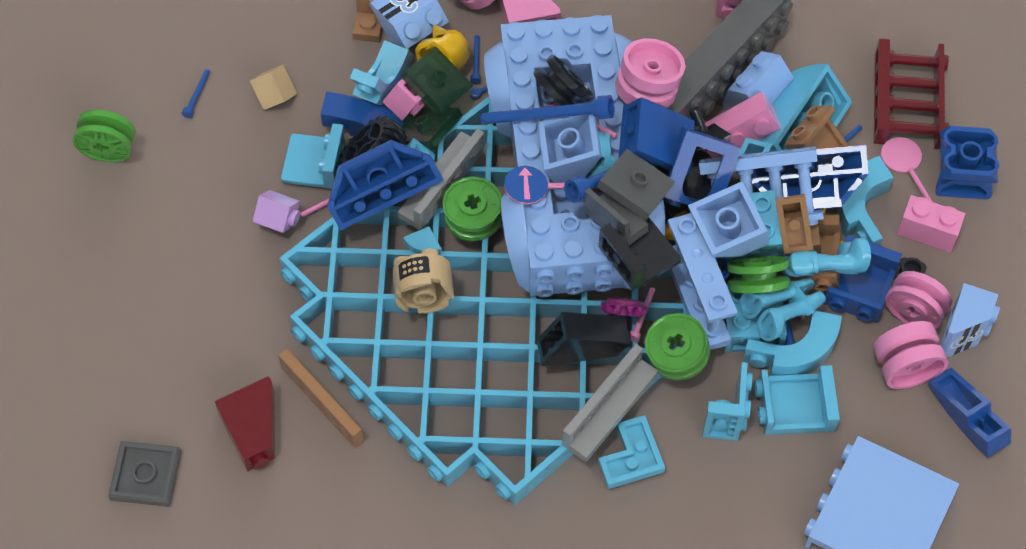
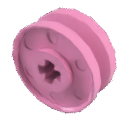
[885,271,952,329]

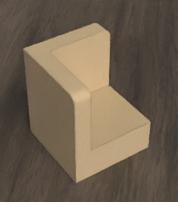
[250,64,297,110]

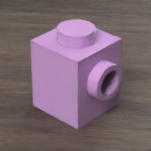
[252,190,301,233]

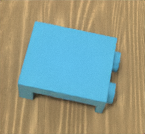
[754,365,840,435]

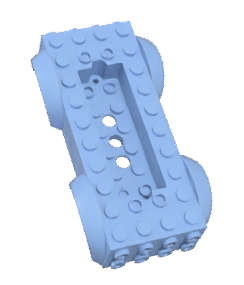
[484,15,665,297]

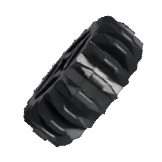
[338,116,407,165]

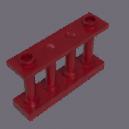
[873,38,949,149]

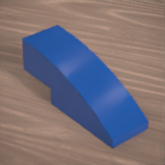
[321,91,409,136]
[928,368,1011,458]

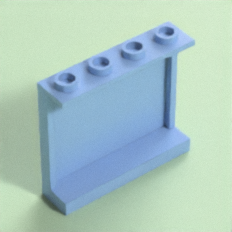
[804,436,959,549]

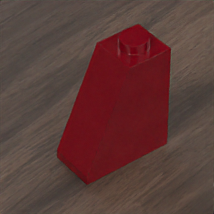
[214,376,275,472]

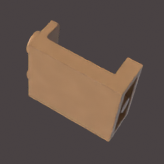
[784,105,849,149]
[779,215,841,292]

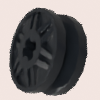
[533,54,594,105]

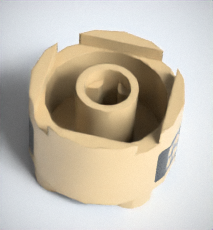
[393,248,454,314]

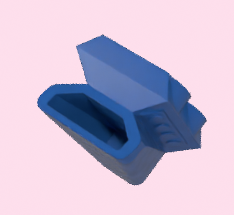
[936,126,999,200]

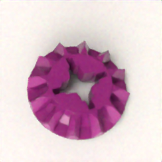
[601,298,648,317]

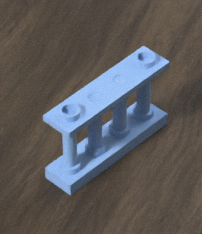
[699,146,824,225]
[667,213,738,350]

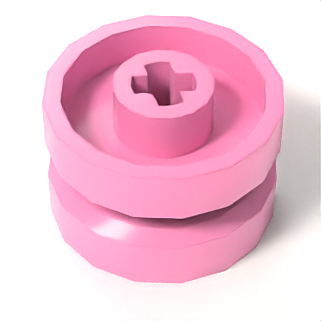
[615,38,686,108]
[873,321,949,389]

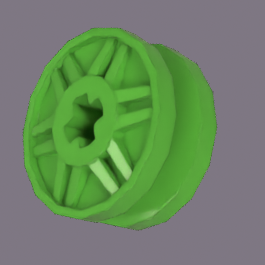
[72,109,136,162]
[442,176,502,241]
[727,256,790,293]
[645,313,710,381]

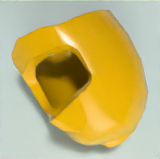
[415,25,471,79]

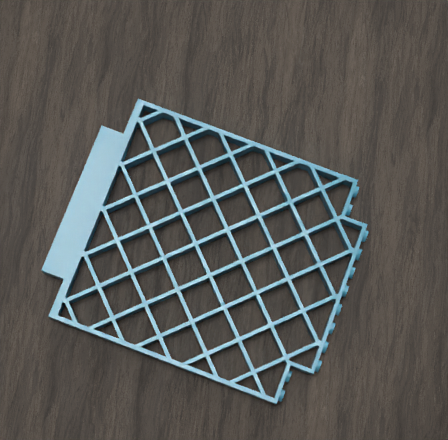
[279,96,741,505]

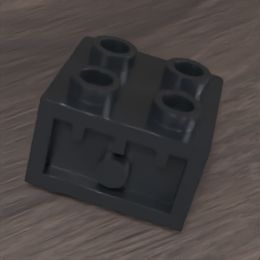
[598,217,682,291]

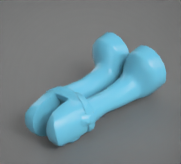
[782,238,871,278]
[739,278,826,341]

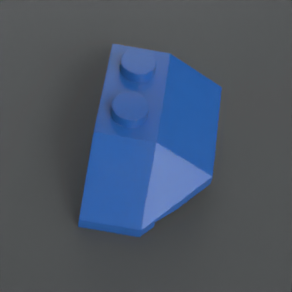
[327,140,443,230]
[751,145,868,210]

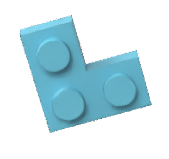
[598,415,665,489]

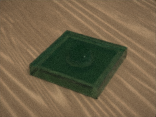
[400,47,474,116]
[402,107,463,150]

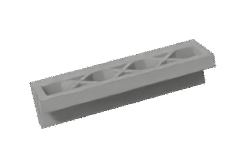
[398,128,485,230]
[562,344,658,462]

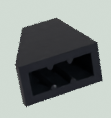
[537,312,631,366]

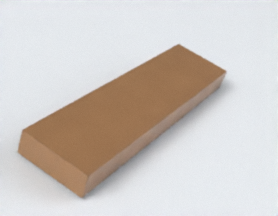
[278,349,363,448]

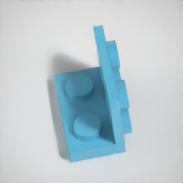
[281,123,346,189]
[725,190,785,261]
[724,285,787,353]
[702,362,753,441]

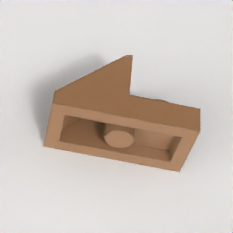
[353,0,382,42]
[775,194,814,254]

